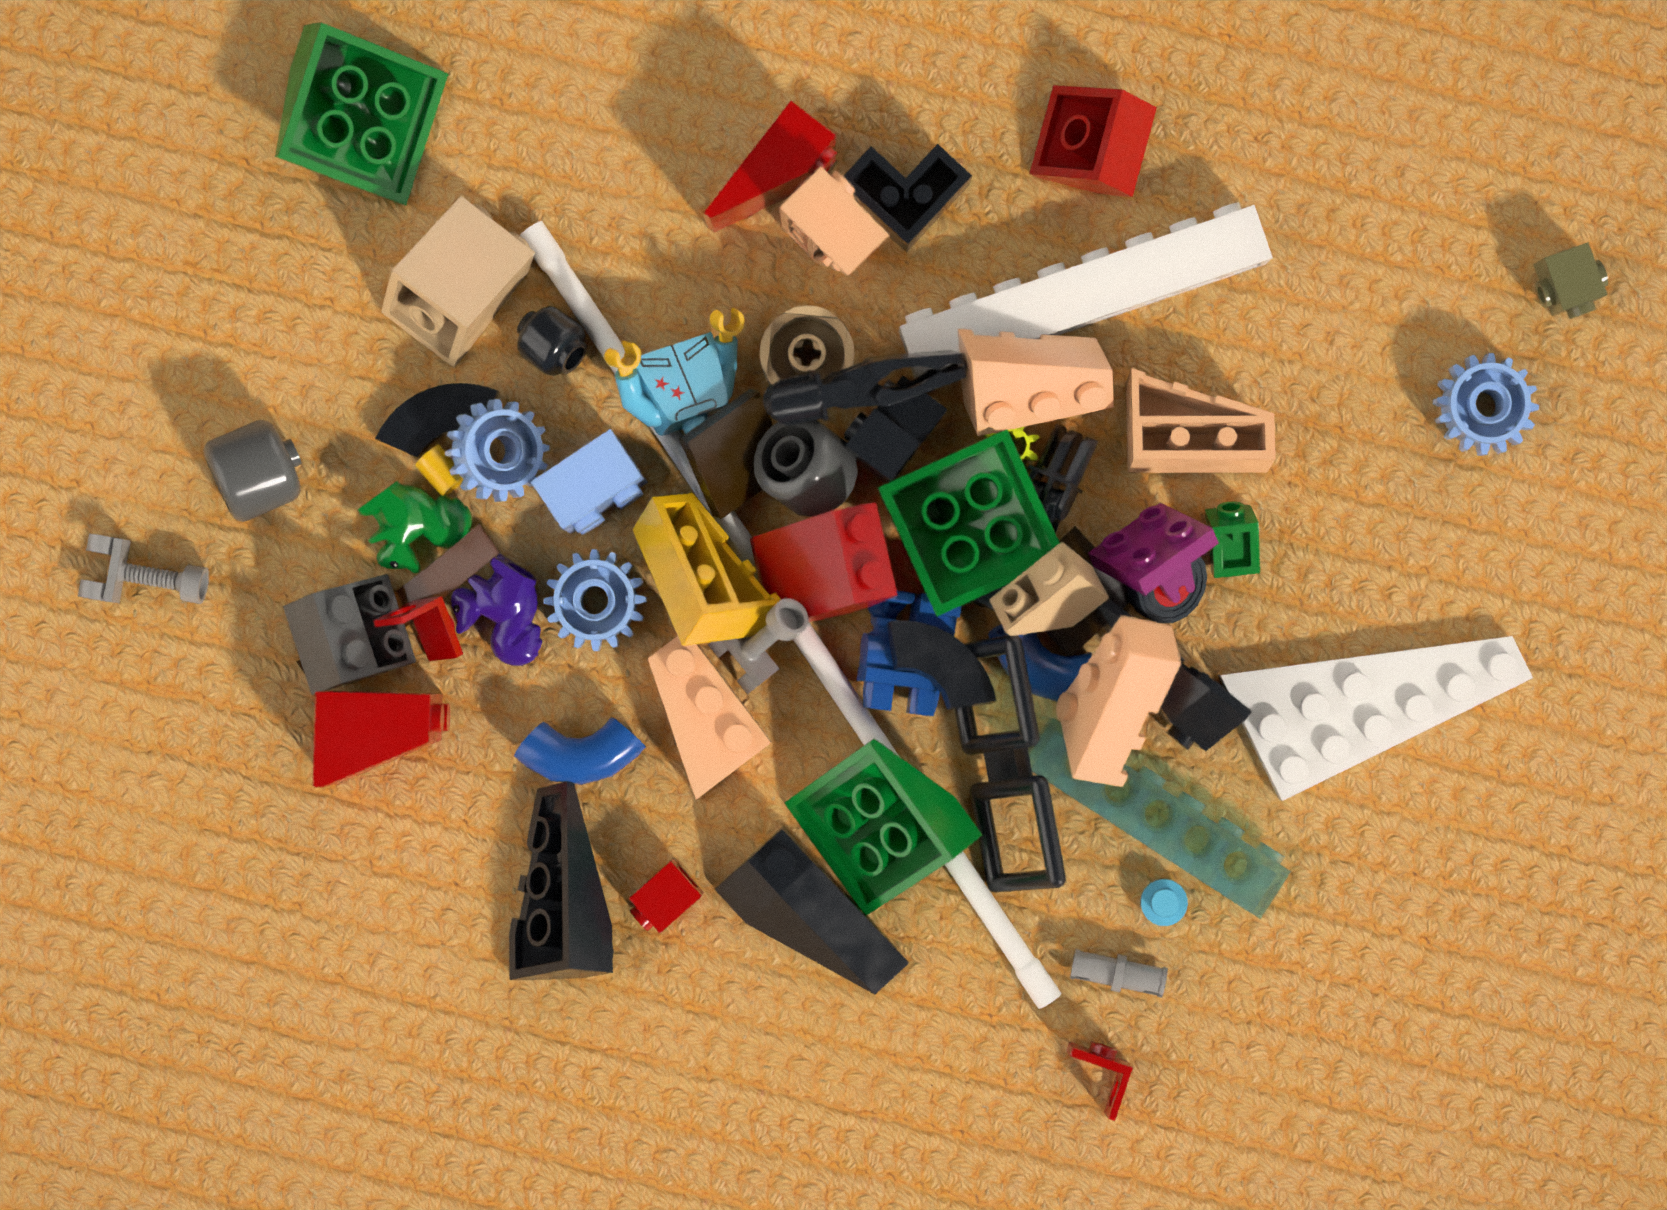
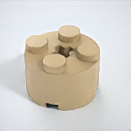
[760,305,854,385]

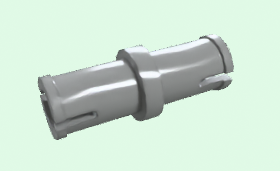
[1070,949,1168,998]

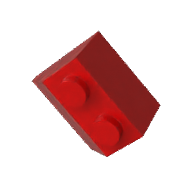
[1029,85,1157,197]

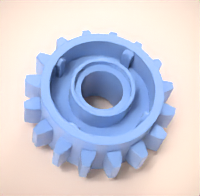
[1433,353,1539,456]
[445,399,550,502]
[544,549,647,651]

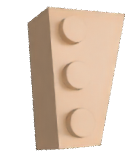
[958,329,1114,436]
[648,636,772,800]

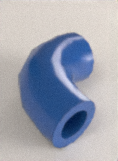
[988,624,1093,702]
[514,717,646,785]

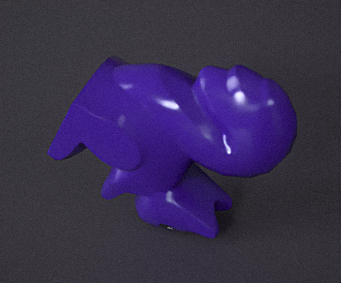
[451,554,543,666]

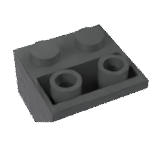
[283,574,416,695]

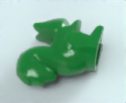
[357,481,472,574]

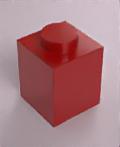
[629,858,704,933]

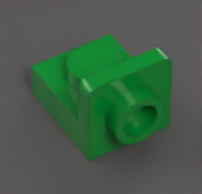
[1205,501,1260,578]

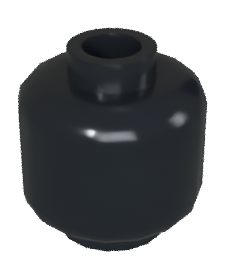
[517,306,587,376]

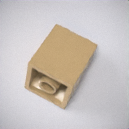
[381,196,535,368]

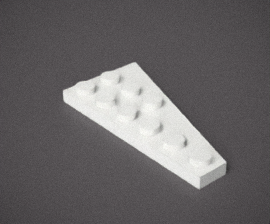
[1218,636,1533,801]

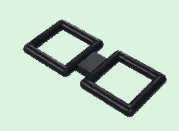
[954,635,1066,893]

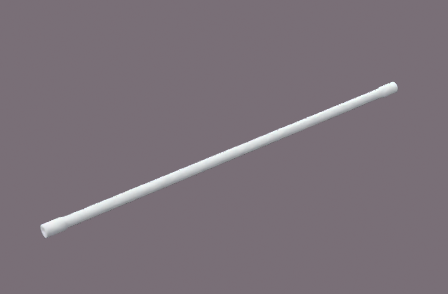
[520,221,1062,1009]

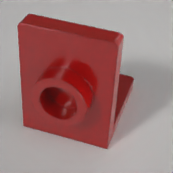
[373,596,463,661]
[1066,1041,1133,1121]

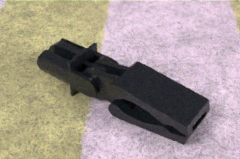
[763,350,967,425]
[973,424,1098,611]

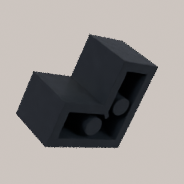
[843,144,972,252]
[844,375,947,484]

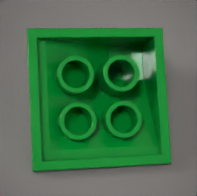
[275,22,448,205]
[878,429,1060,617]
[784,739,982,916]

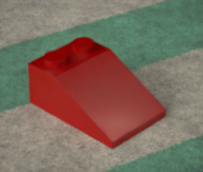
[703,101,838,233]

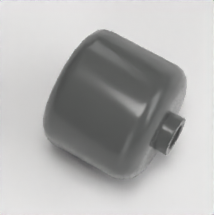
[203,420,302,522]
[753,420,858,517]

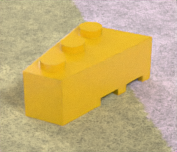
[633,493,781,646]

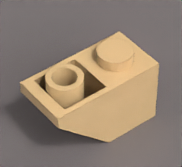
[989,542,1109,636]

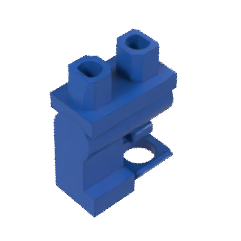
[856,590,962,716]

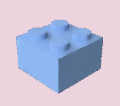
[531,429,648,535]

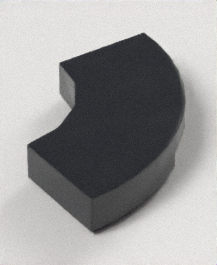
[375,383,499,458]
[886,620,997,710]

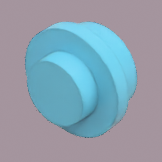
[1140,879,1188,926]

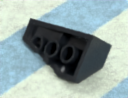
[1094,598,1252,751]
[509,781,614,981]
[715,826,909,995]

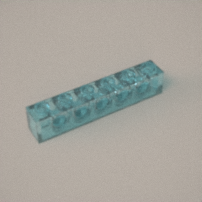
[1028,717,1291,919]

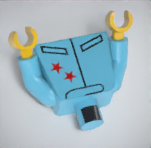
[604,307,745,436]

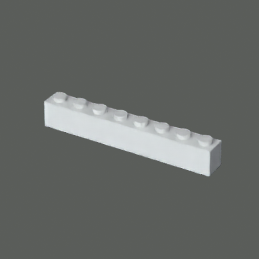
[898,202,1273,378]

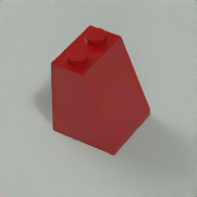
[750,502,898,622]
[313,691,450,787]

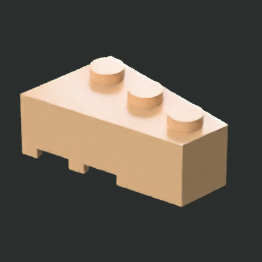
[780,167,889,276]
[1126,368,1276,473]
[1056,616,1181,787]

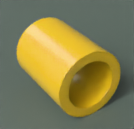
[415,445,464,496]

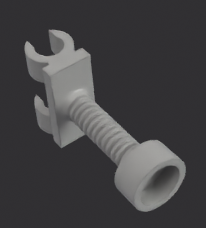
[78,533,209,604]
[707,598,808,695]

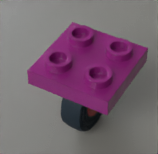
[1088,502,1219,623]

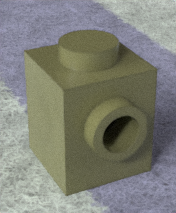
[1533,242,1608,319]

